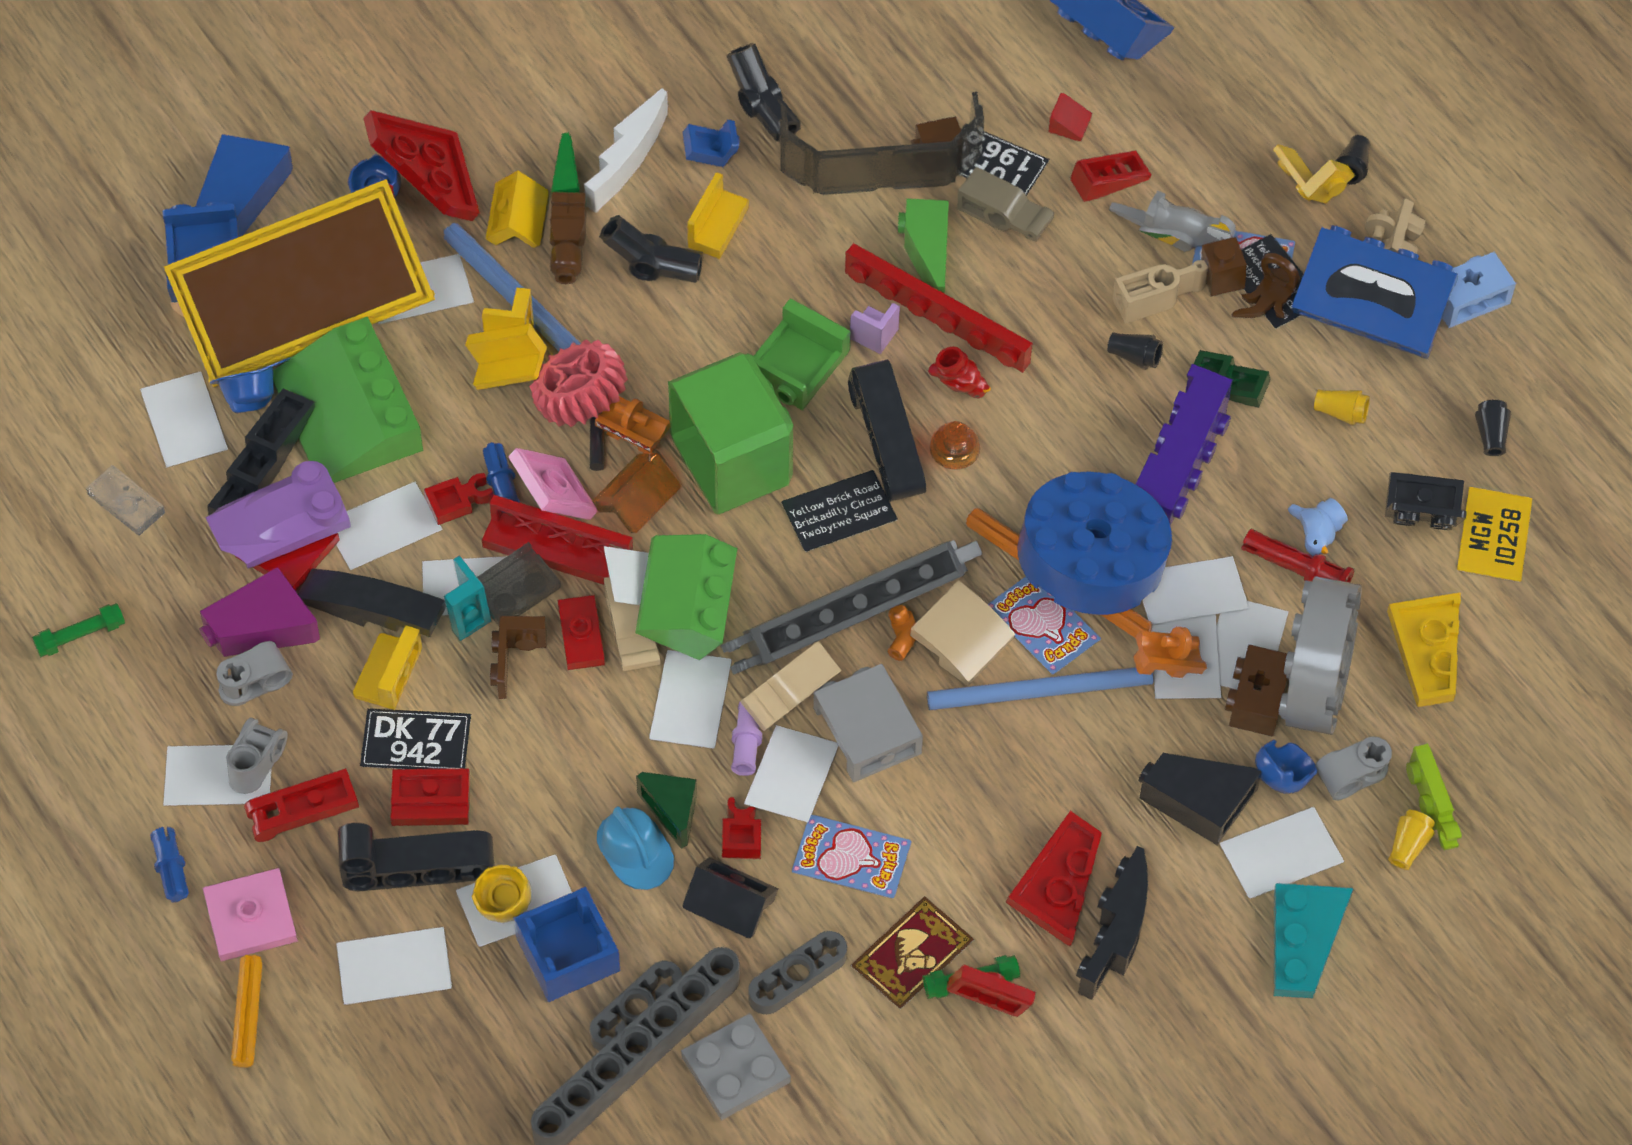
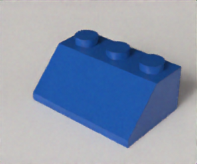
[1050,0,1175,60]

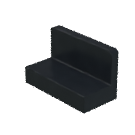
[683,857,779,939]

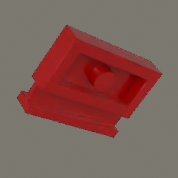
[390,768,470,826]

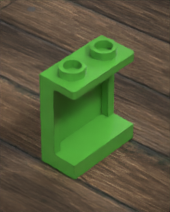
[747,298,850,411]

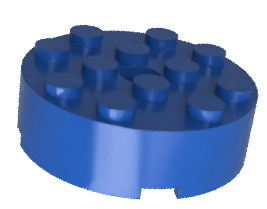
[1017,472,1172,615]

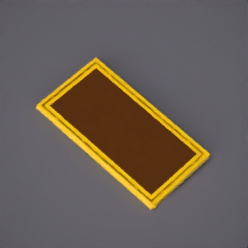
[164,179,435,388]

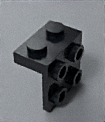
[1385,472,1467,530]

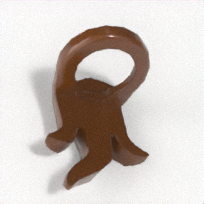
[1232,253,1300,318]

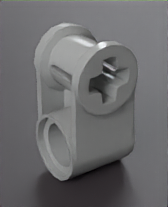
[216,641,293,706]
[226,717,288,794]
[1315,737,1392,801]

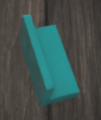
[444,555,492,641]

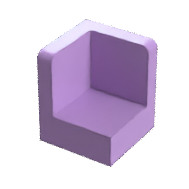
[850,303,900,354]

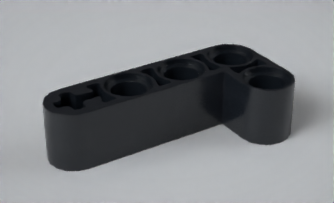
[848,359,926,502]
[337,823,495,891]

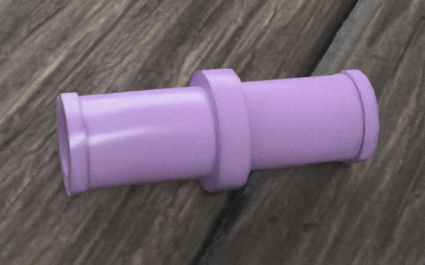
[731,702,762,776]

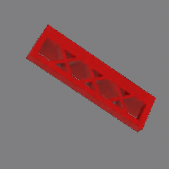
[482,495,633,585]

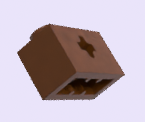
[1225,644,1287,737]

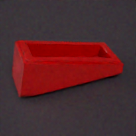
[1070,150,1151,202]

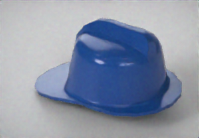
[210,357,290,413]

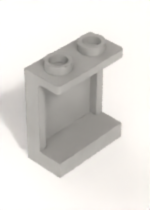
[813,664,923,783]

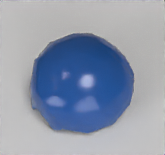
[348,154,402,198]
[1255,740,1318,794]

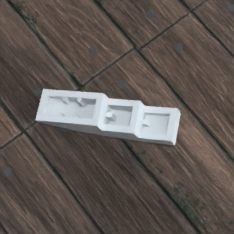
[584,88,668,213]

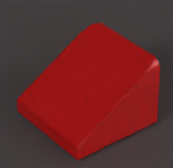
[1048,93,1092,142]

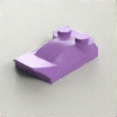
[205,461,351,569]

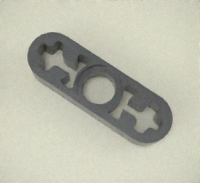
[748,931,847,1015]
[590,961,682,1051]

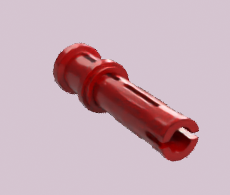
[1241,528,1354,583]

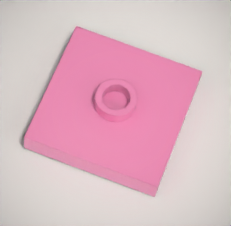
[509,448,598,520]
[203,868,298,961]

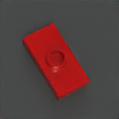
[557,595,605,670]
[946,965,1036,1017]

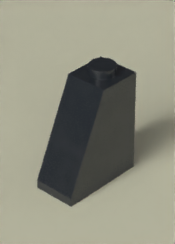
[1138,753,1262,845]

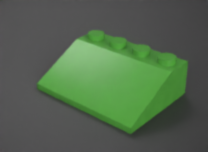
[273,316,423,483]

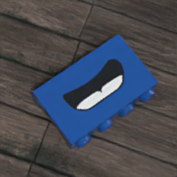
[1292,225,1458,359]

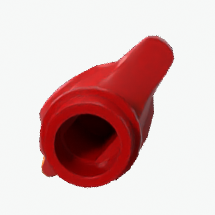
[928,346,991,399]

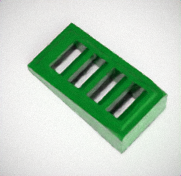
[551,132,580,196]

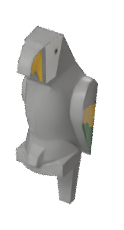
[1109,191,1236,251]

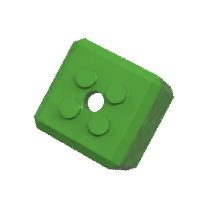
[668,352,793,515]

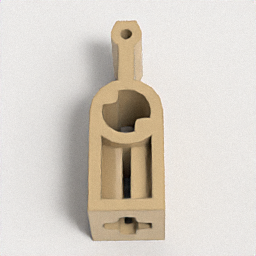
[1112,260,1208,324]
[604,577,660,671]
[740,641,842,732]

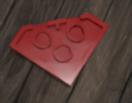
[363,110,480,221]

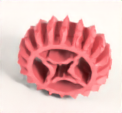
[530,339,628,427]

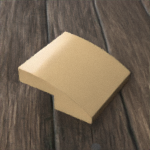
[910,580,1015,686]

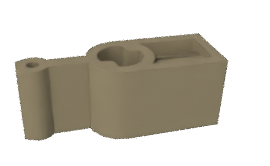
[957,166,1054,241]

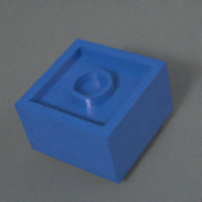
[514,887,620,1003]

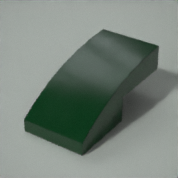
[1194,350,1271,408]

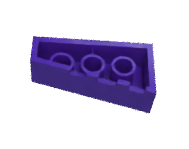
[1136,364,1233,526]

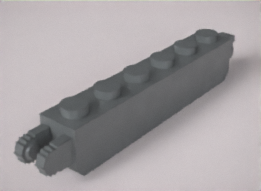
[721,540,982,675]

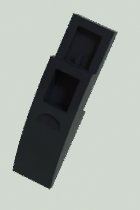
[1076,846,1148,1000]

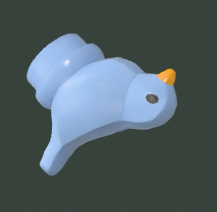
[1288,498,1348,556]

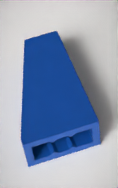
[195,134,293,237]

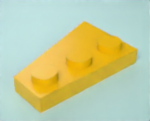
[1387,592,1461,707]

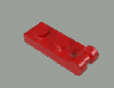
[244,769,359,842]

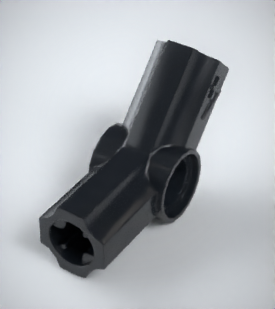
[726,43,801,143]
[599,215,703,283]

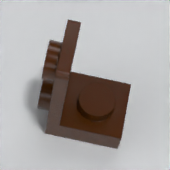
[490,616,547,699]

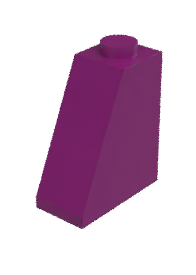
[199,567,320,657]

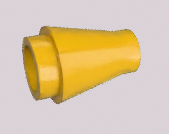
[1314,389,1370,426]
[1388,810,1435,870]

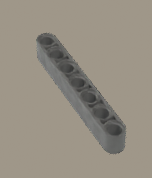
[531,947,740,1145]

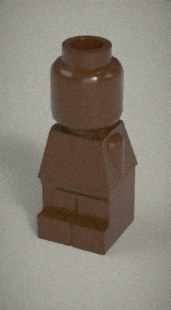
[550,192,587,284]

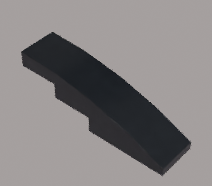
[207,388,315,515]
[298,568,446,637]

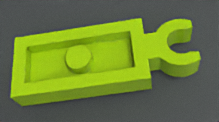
[1406,744,1462,851]

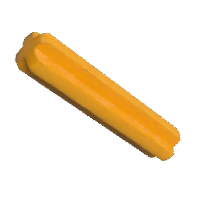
[231,955,263,1068]

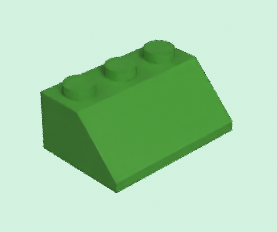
[635,534,738,660]

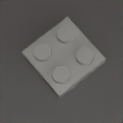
[681,1013,791,1121]

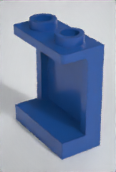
[162,201,239,303]

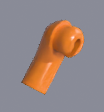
[887,605,917,661]

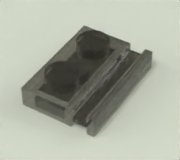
[477,542,561,626]

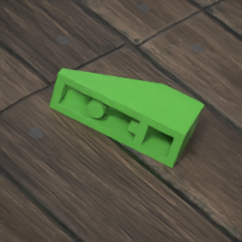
[898,199,949,294]

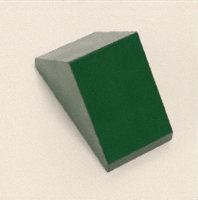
[636,772,697,849]

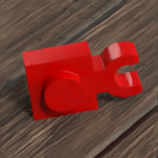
[424,473,493,525]
[722,797,761,859]

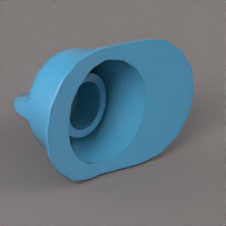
[596,806,674,890]

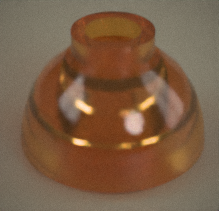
[929,421,980,470]

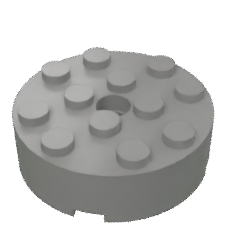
[1279,576,1362,735]

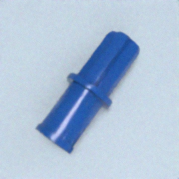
[483,442,520,512]
[150,827,189,903]

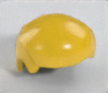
[471,864,532,923]

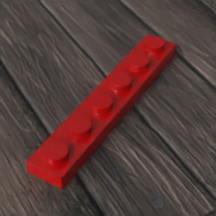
[845,243,1033,373]

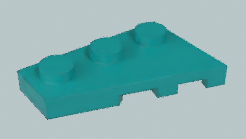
[1274,883,1354,999]

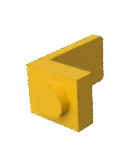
[1273,144,1355,204]

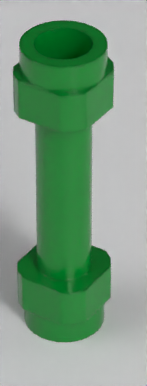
[32,603,125,658]
[923,955,1020,999]

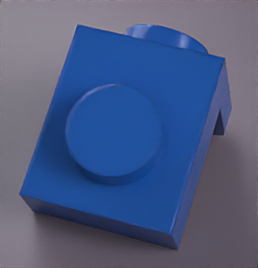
[682,120,740,167]

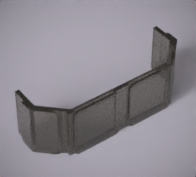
[779,92,984,195]

